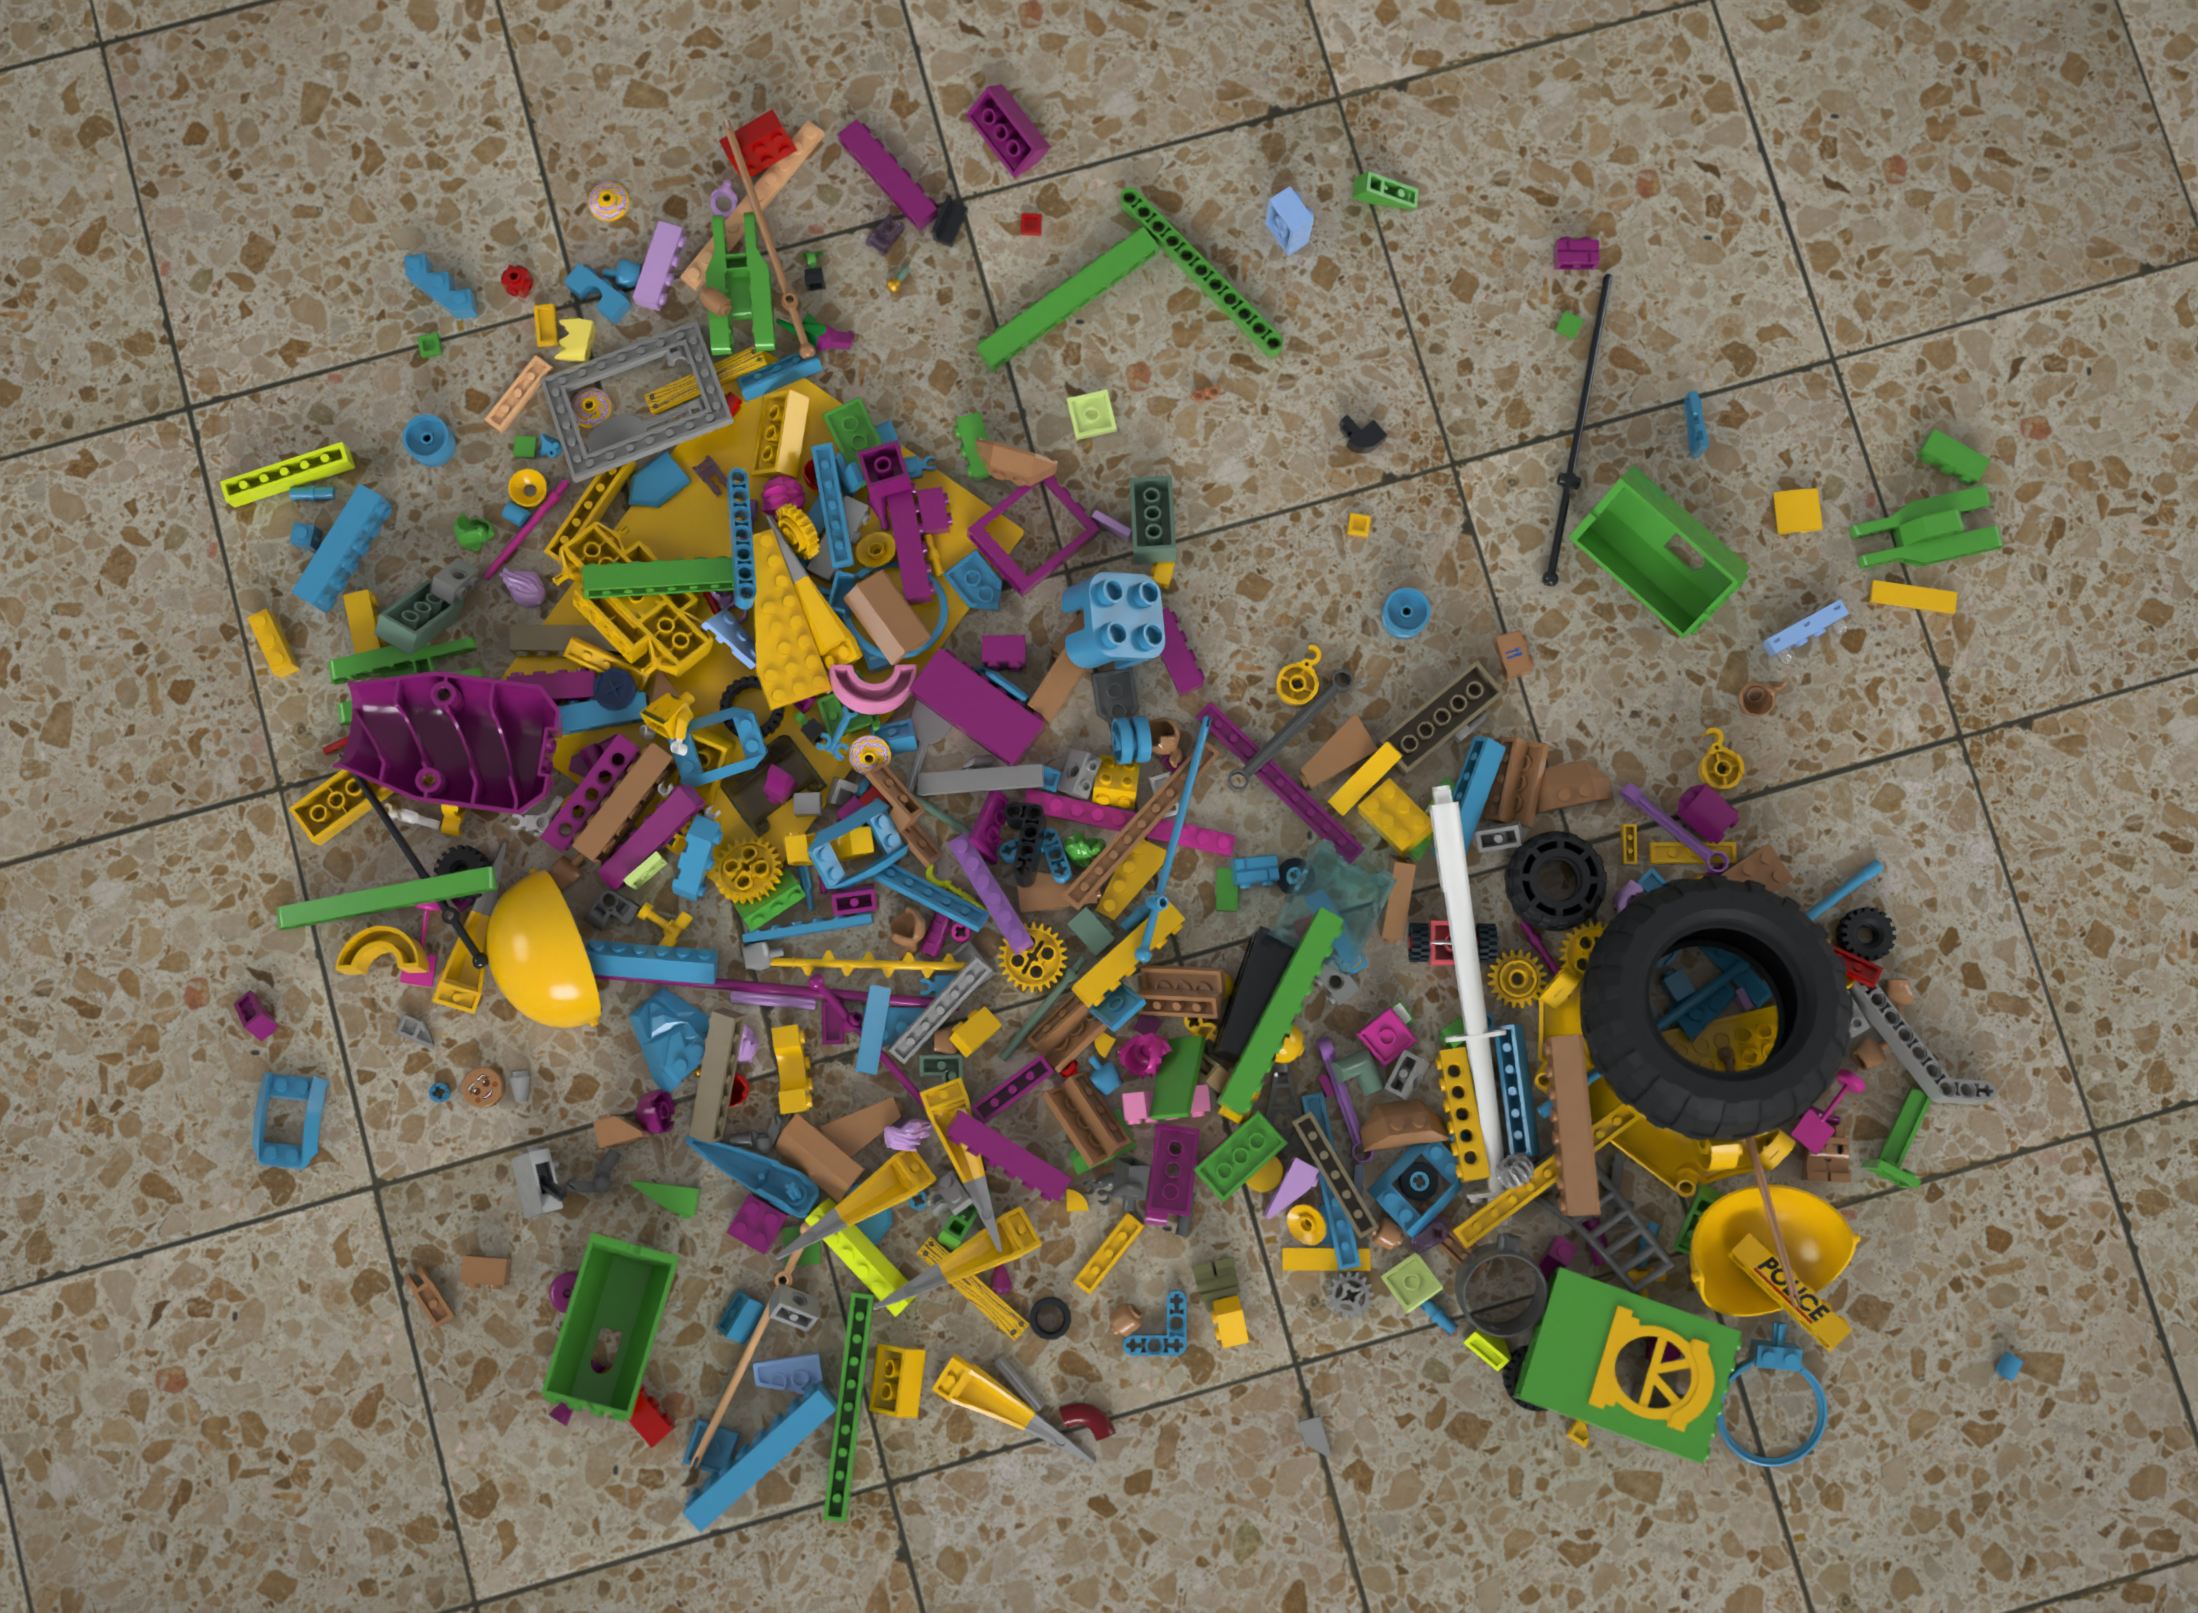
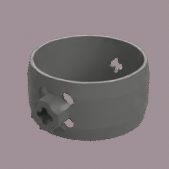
[1455,1232,1547,1337]

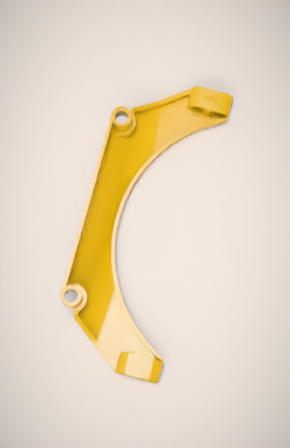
[1535,967,1796,1198]

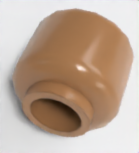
[1370,1217,1404,1250]
[1109,1303,1142,1337]

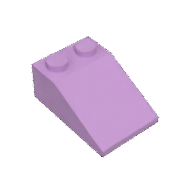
[1262,1157,1320,1219]

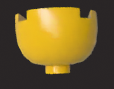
[1274,1024,1305,1064]

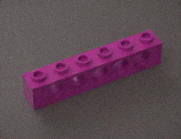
[540,733,640,853]

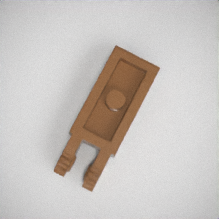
[405,1265,456,1329]

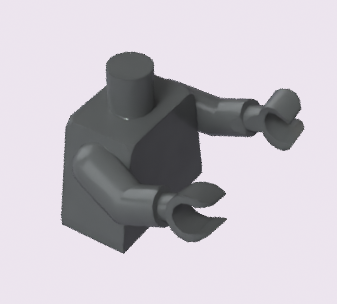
[1083,1158,1150,1211]

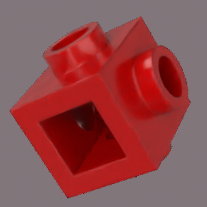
[501,264,534,299]

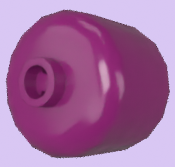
[549,1270,580,1314]

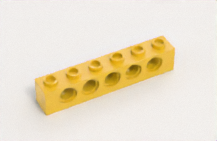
[1435,1047,1490,1183]

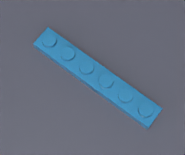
[811,442,854,569]
[870,856,989,932]
[742,911,874,944]

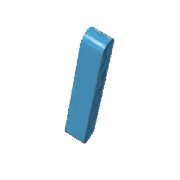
[726,468,756,610]

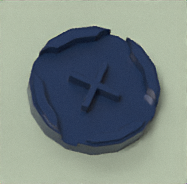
[592,668,637,711]

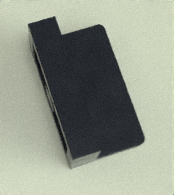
[932,195,968,247]

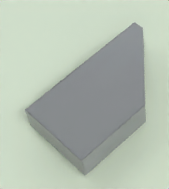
[395,1013,435,1049]
[1298,1416,1332,1458]

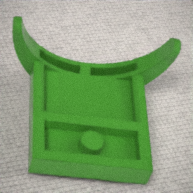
[816,670,881,738]

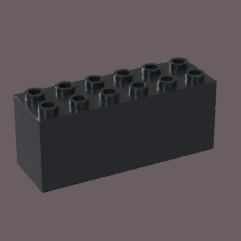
[1210,926,1300,1064]

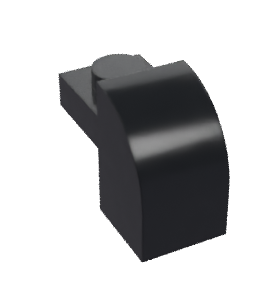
[1339,415,1387,454]

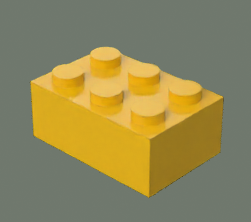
[1358,778,1433,858]

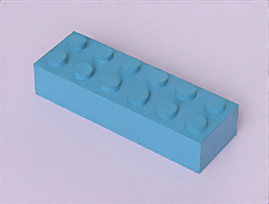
[291,483,393,614]

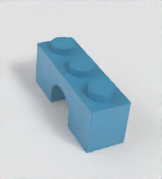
[563,263,632,325]

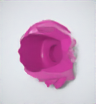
[760,476,806,523]
[1117,1033,1172,1080]

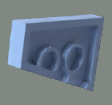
[701,608,756,669]
[753,1352,824,1394]

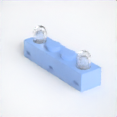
[1762,599,1849,664]

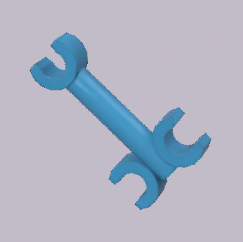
[815,705,859,760]

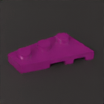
[968,790,1009,865]

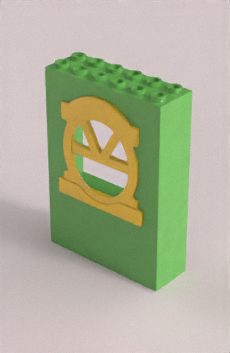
[1513,1267,1743,1464]

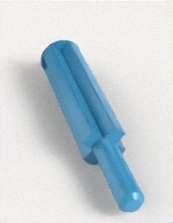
[797,865,815,911]

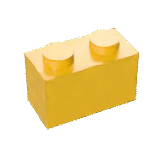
[949,1006,1002,1058]
[1210,1295,1249,1349]

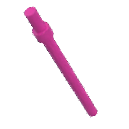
[482,479,570,581]

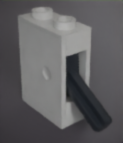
[511,1146,567,1219]

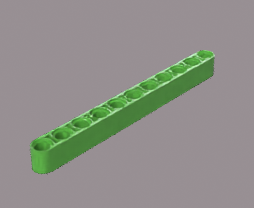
[1120,187,1283,357]
[276,867,497,930]

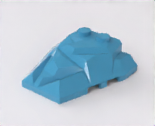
[629,987,709,1094]

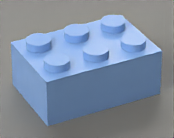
[1265,186,1314,256]

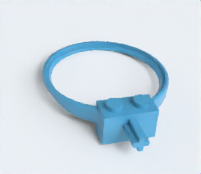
[816,561,948,659]
[1716,1321,1827,1467]

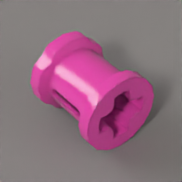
[951,923,971,943]

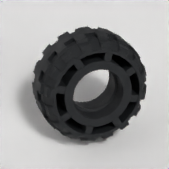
[1504,831,1608,931]

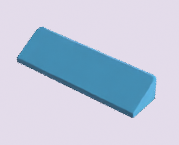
[736,352,823,402]
[855,984,891,1075]

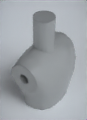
[742,941,784,970]

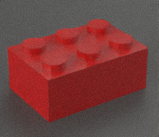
[719,109,797,178]

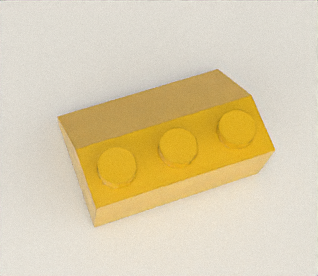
[869,1343,926,1418]

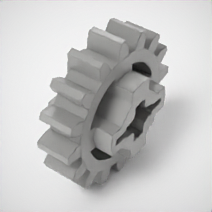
[1326,1271,1374,1320]

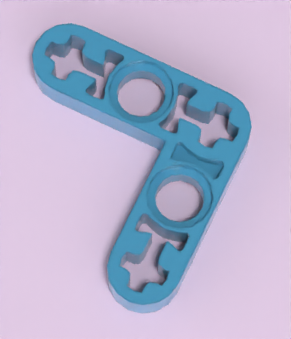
[999,828,1072,884]
[1123,1290,1187,1356]

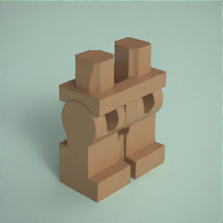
[1801,1125,1851,1183]

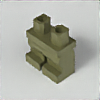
[1192,1257,1240,1313]

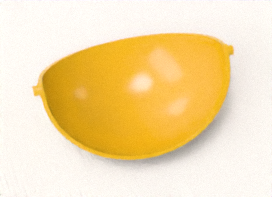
[486,868,601,1028]
[1690,1185,1861,1316]

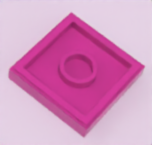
[1356,1006,1418,1067]

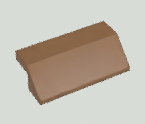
[843,570,932,665]
[1027,647,1087,726]
[1483,737,1549,828]
[1137,965,1226,1019]
[1026,993,1108,1073]
[1042,1071,1132,1168]
[774,1113,865,1203]

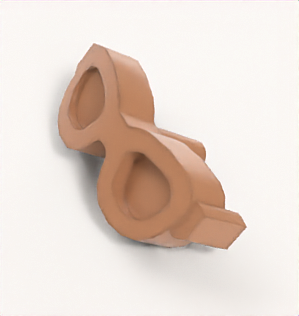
[1190,385,1221,403]

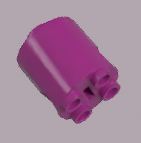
[1677,783,1740,844]

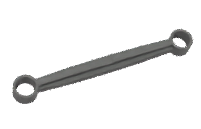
[1227,669,1353,793]

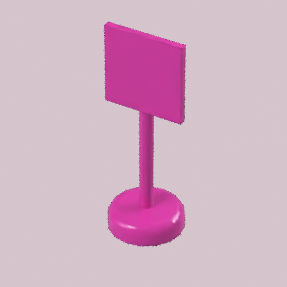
[400,902,441,987]
[1790,1069,1866,1155]

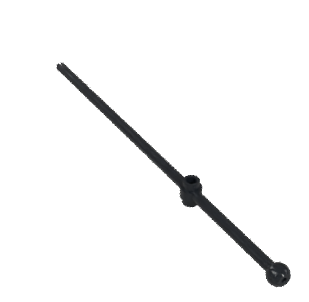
[1542,274,1612,587]

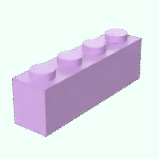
[633,221,687,311]

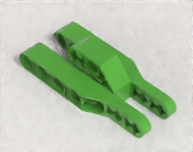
[705,212,776,356]
[1849,485,2004,569]
[327,637,483,725]

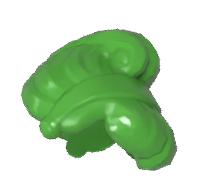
[454,513,495,552]
[1064,831,1106,870]

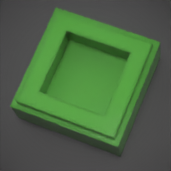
[1555,311,1584,340]
[417,332,443,359]
[513,435,538,459]

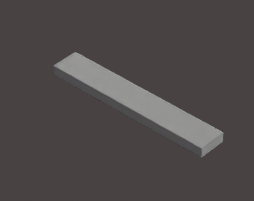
[917,764,1044,796]
[888,954,993,1064]

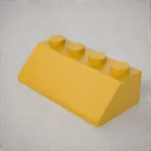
[751,389,809,479]

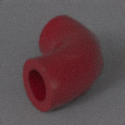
[1059,1402,1116,1441]

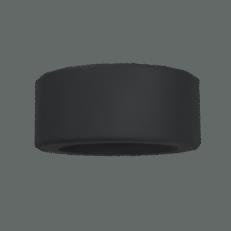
[1029,1297,1071,1340]

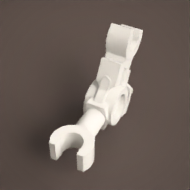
[511,795,564,838]
[384,803,441,830]

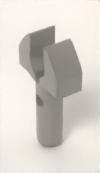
[1452,714,1487,744]

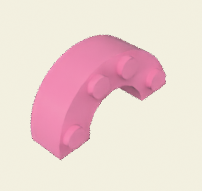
[829,664,917,715]
[1122,1084,1211,1125]

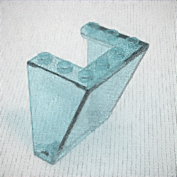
[1268,839,1397,975]

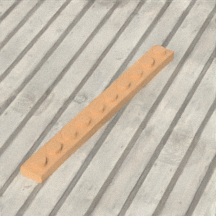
[680,120,825,292]

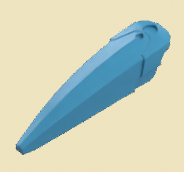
[684,1135,820,1218]

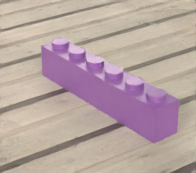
[948,832,1034,956]

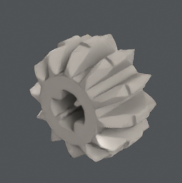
[1495,1152,1535,1189]

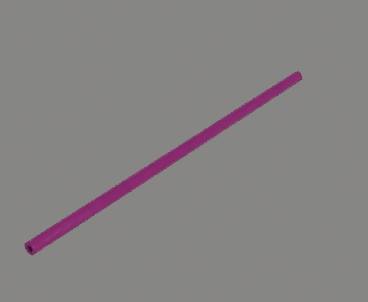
[594,975,960,1011]

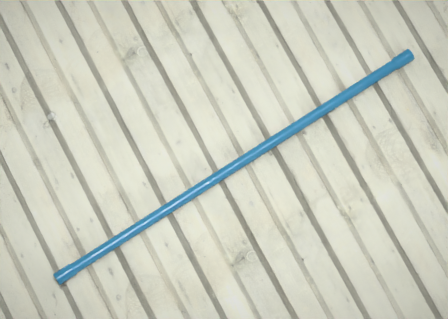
[1537,859,1884,1119]

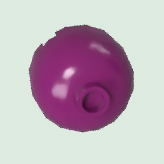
[634,1089,675,1133]

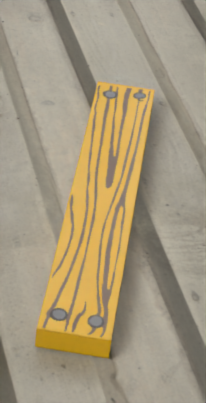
[644,346,767,416]
[916,1236,1030,1341]

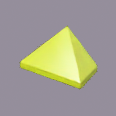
[1463,1329,1511,1372]

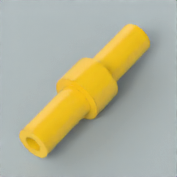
[923,534,944,576]

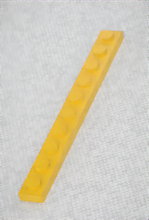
[1452,1102,1641,1249]

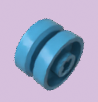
[402,414,456,467]
[1380,587,1431,639]
[1111,716,1152,765]

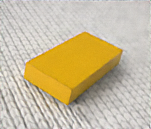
[533,303,560,348]

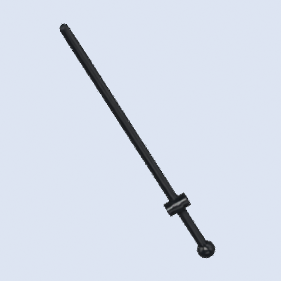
[339,750,489,969]

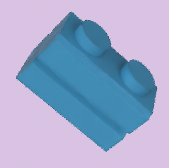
[1230,854,1280,889]

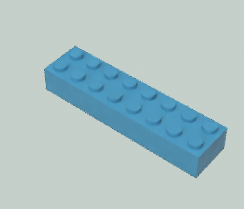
[682,1380,838,1533]

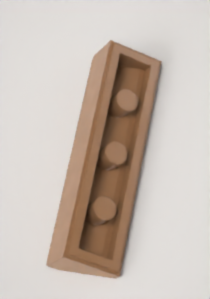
[1416,1199,1491,1278]

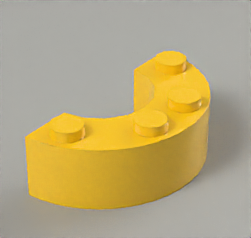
[784,824,874,865]
[335,926,429,975]
[771,1024,813,1114]
[1692,1139,1743,1171]

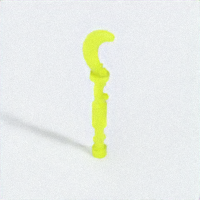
[925,864,990,915]

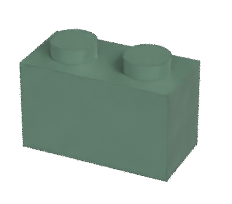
[1067,907,1115,957]

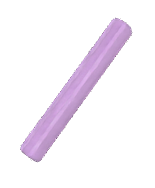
[730,991,816,1010]

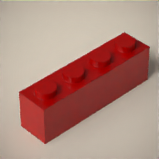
[601,1364,676,1448]

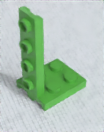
[1861,1087,1931,1189]

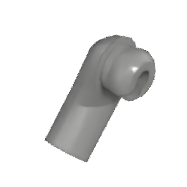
[962,755,993,770]

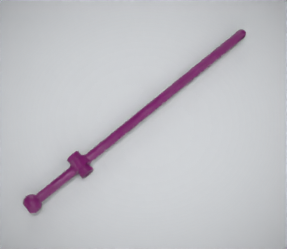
[808,973,987,1172]

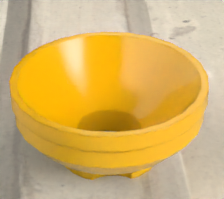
[508,469,548,507]

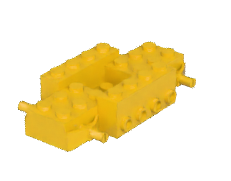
[552,521,714,678]

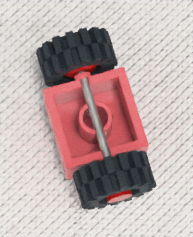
[1408,921,1498,966]

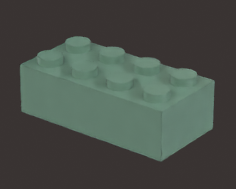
[1130,476,1176,564]
[375,580,464,655]

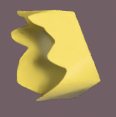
[554,316,596,364]

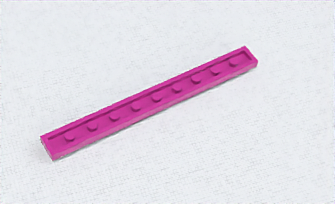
[1024,788,1236,857]

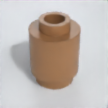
[699,286,732,317]

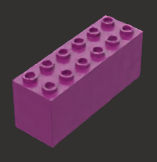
[909,648,1045,766]

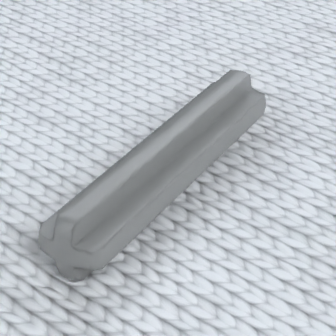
[994,1356,1043,1412]

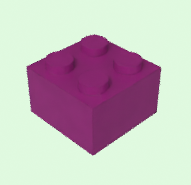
[857,440,912,500]
[982,635,1026,672]
[726,1193,790,1255]

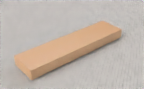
[484,355,554,433]

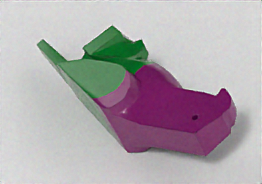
[776,313,855,351]

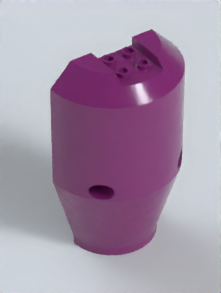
[332,671,563,815]

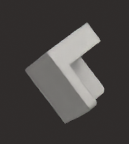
[826,777,859,806]
[794,792,822,817]

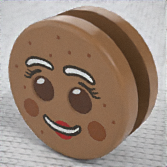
[462,1067,506,1108]

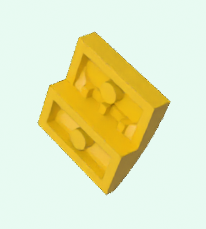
[1773,489,1823,535]

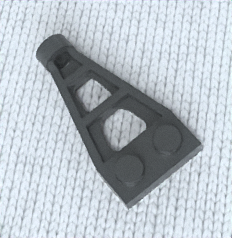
[1265,1063,1308,1152]

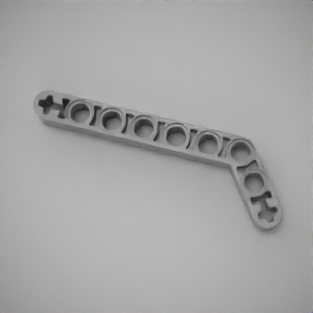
[1848,980,1997,1105]

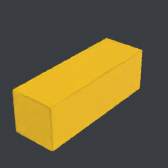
[1620,824,1637,866]

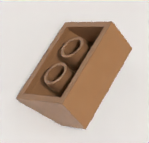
[593,1113,655,1148]

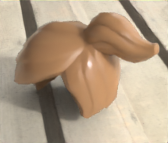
[1738,681,1787,717]
[1148,717,1182,768]
[890,906,926,961]

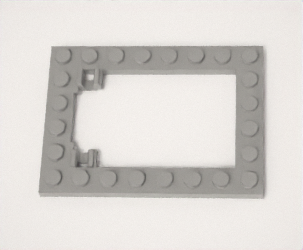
[540,320,734,483]

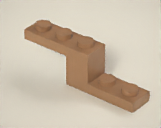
[865,762,943,868]

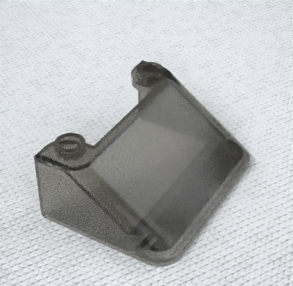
[720,735,827,838]

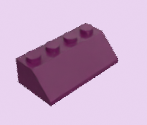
[966,84,1051,178]

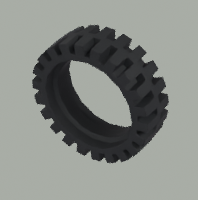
[719,676,785,738]
[1503,1344,1548,1412]

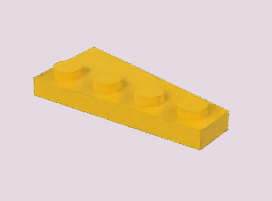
[1095,839,1167,921]

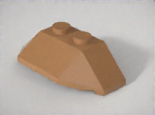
[975,438,1058,486]
[1535,760,1614,815]
[1359,1099,1449,1151]

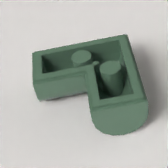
[1330,1048,1385,1096]
[919,1054,963,1084]

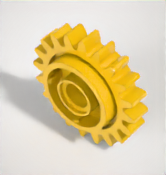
[775,503,820,560]
[1486,949,1547,1009]

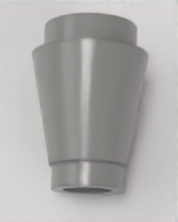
[509,1069,531,1102]

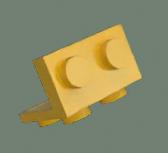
[1092,755,1140,809]

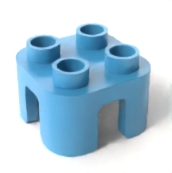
[1061,572,1165,669]

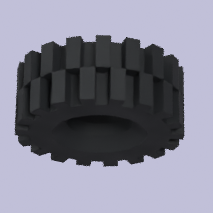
[434,845,493,902]
[1836,907,1896,962]

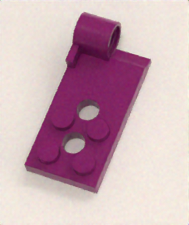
[1144,1124,1200,1226]

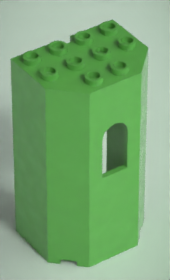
[1568,465,1751,639]
[541,1233,679,1423]

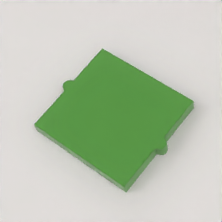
[782,1224,821,1267]

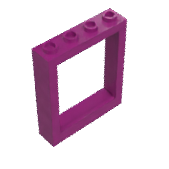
[967,475,1100,598]

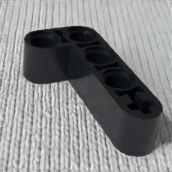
[1004,802,1047,888]

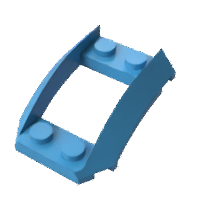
[666,706,768,788]
[807,798,909,889]
[252,1072,329,1170]
[1366,1142,1463,1239]

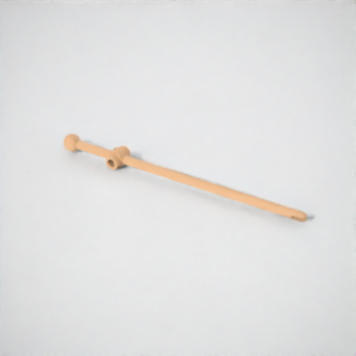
[690,1221,811,1469]

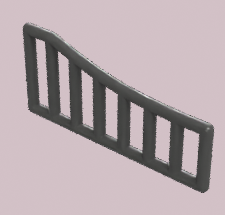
[1532,1145,1675,1294]

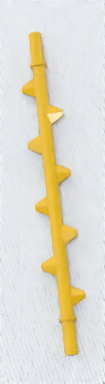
[771,950,968,978]

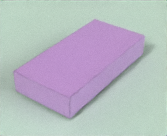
[1092,510,1132,542]

